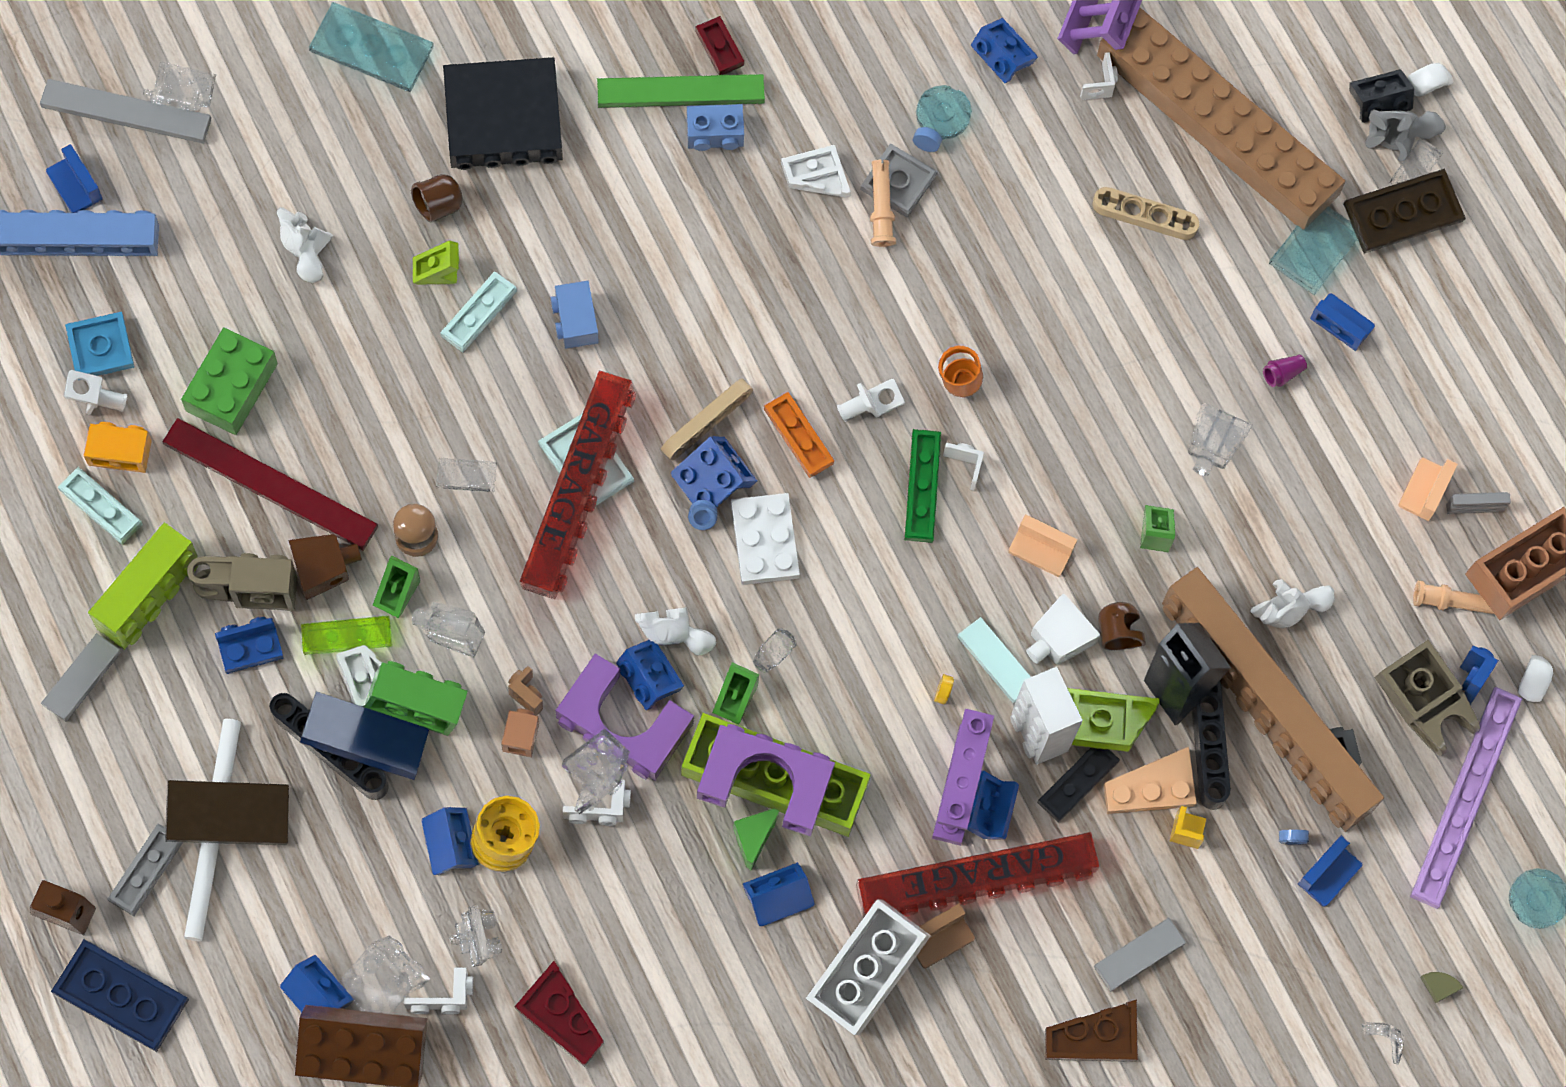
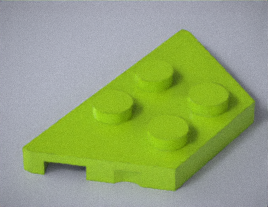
[1067,688,1159,752]

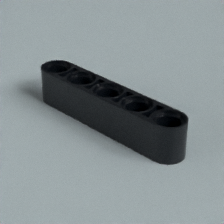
[1192,679,1231,810]
[269,693,389,800]

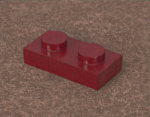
[695,16,744,75]

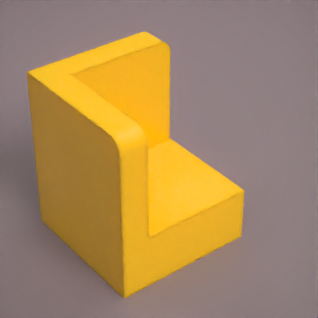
[1169,806,1206,849]

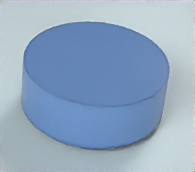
[913,127,942,152]
[688,500,718,530]
[1279,830,1309,845]

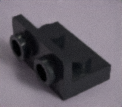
[1349,69,1414,123]

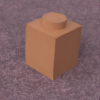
[501,709,539,758]

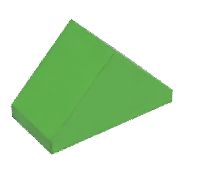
[1140,505,1175,552]
[373,556,420,618]
[712,662,759,725]
[733,809,779,870]

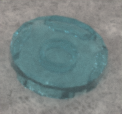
[916,85,972,139]
[1509,868,1566,929]

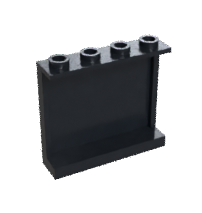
[443,57,563,170]

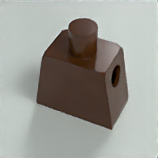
[288,534,362,600]
[30,880,96,936]

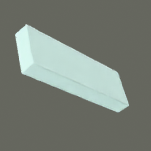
[440,271,517,353]
[58,467,143,545]
[957,617,1031,703]

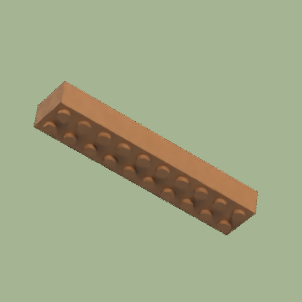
[1097,7,1346,231]
[1162,566,1384,832]

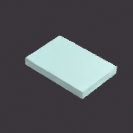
[538,411,634,512]

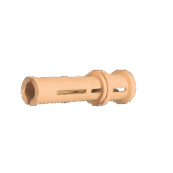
[870,159,896,247]
[1413,580,1494,614]

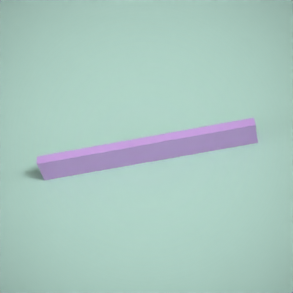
[1410,687,1522,909]

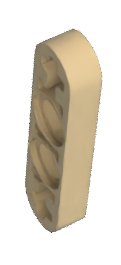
[1092,187,1199,240]
[661,378,753,461]

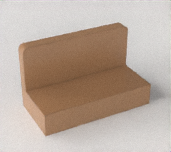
[916,903,975,969]

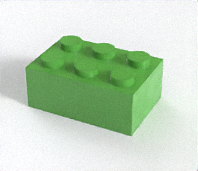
[181,327,278,435]
[364,661,468,736]

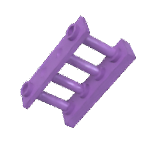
[1057,0,1142,54]
[932,708,994,846]

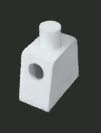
[1026,594,1100,665]

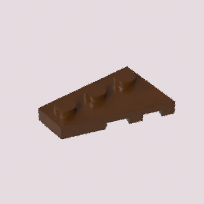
[1045,999,1138,1062]

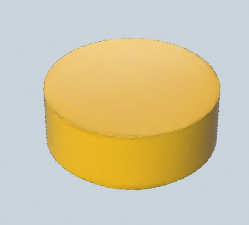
[934,674,954,705]

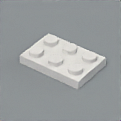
[731,493,800,585]

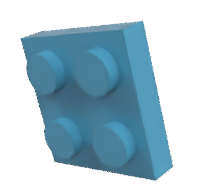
[65,312,135,380]

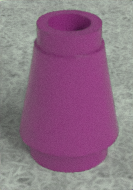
[1263,354,1307,387]

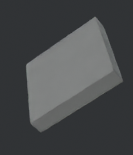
[860,143,938,218]

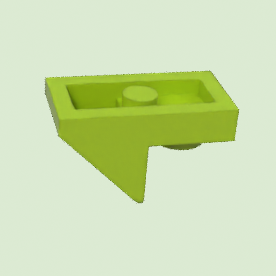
[413,240,459,285]

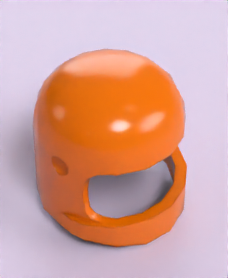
[938,345,983,397]

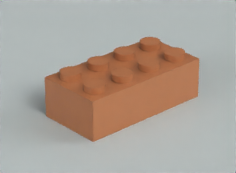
[1465,507,1566,620]

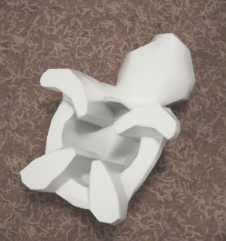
[277,207,333,283]
[1251,579,1335,628]
[634,607,716,656]

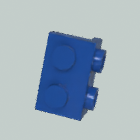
[967,771,1019,839]

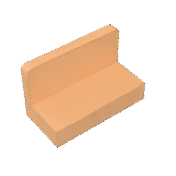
[1398,458,1458,521]
[1008,514,1078,577]

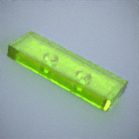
[301,616,392,655]

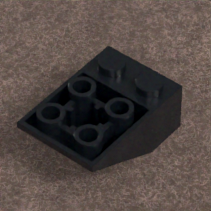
[1143,623,1231,725]

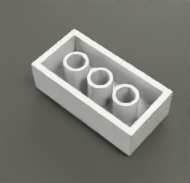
[1010,667,1082,765]
[806,899,931,1035]

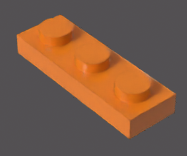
[764,392,835,478]

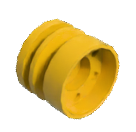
[470,796,540,872]

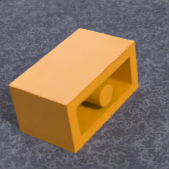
[84,422,152,473]

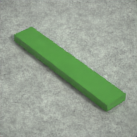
[597,74,765,108]

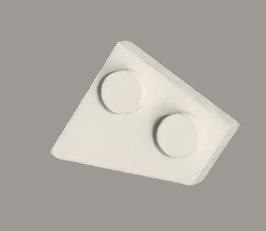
[781,145,851,198]

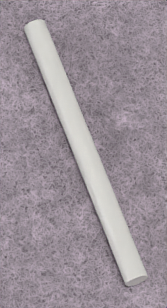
[184,719,241,941]

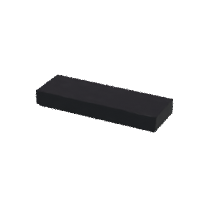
[1037,747,1120,823]

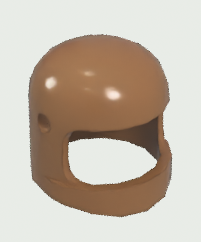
[393,504,438,557]

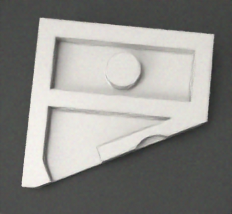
[336,645,384,707]

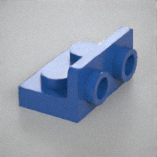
[971,18,1038,83]
[215,617,284,674]
[616,640,684,710]
[1460,646,1499,705]

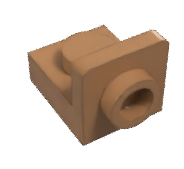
[508,666,543,716]

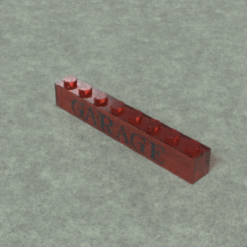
[519,370,636,600]
[856,832,1100,918]

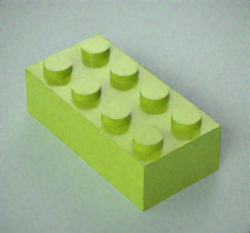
[88,522,198,650]

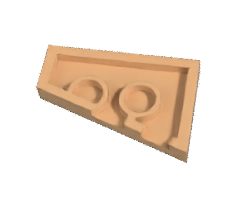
[1103,747,1197,814]

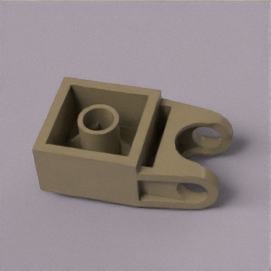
[187,553,298,611]
[1374,640,1480,756]

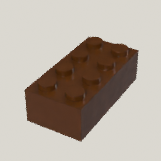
[295,1005,428,1087]

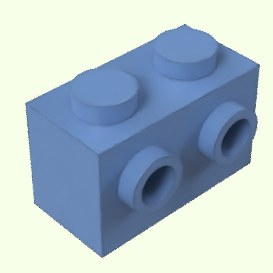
[687,104,744,151]
[550,280,599,349]

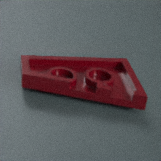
[514,961,604,1067]

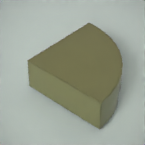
[1420,972,1463,1003]

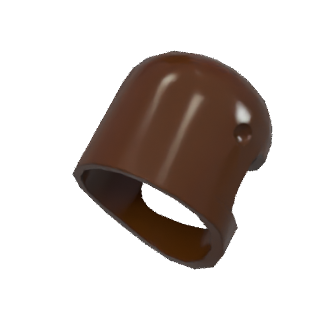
[411,174,463,223]
[1098,602,1146,651]

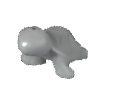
[1365,110,1446,161]

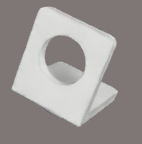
[1080,52,1118,100]
[943,443,984,491]

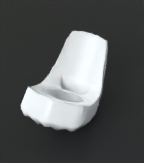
[1408,63,1453,97]
[1518,655,1553,702]

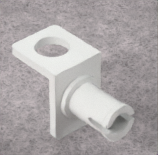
[64,370,127,415]
[837,379,905,422]

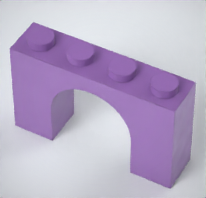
[555,653,694,781]
[697,724,835,836]

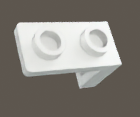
[563,780,631,826]
[404,968,473,1014]

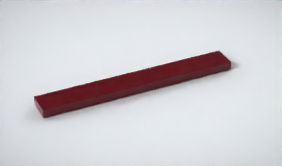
[162,418,378,551]

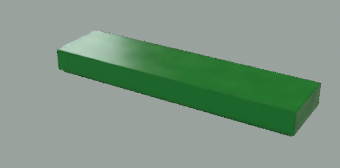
[904,429,941,543]

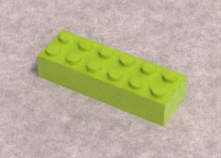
[681,713,871,837]

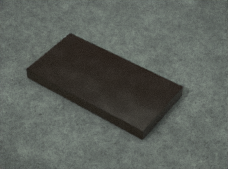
[1343,168,1466,254]
[165,780,289,845]

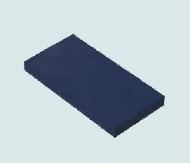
[300,691,429,780]
[51,939,189,1053]

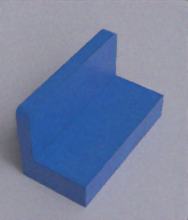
[46,144,103,213]
[1310,293,1375,351]
[422,807,479,875]
[1298,835,1362,907]
[743,862,815,926]
[280,955,354,1013]

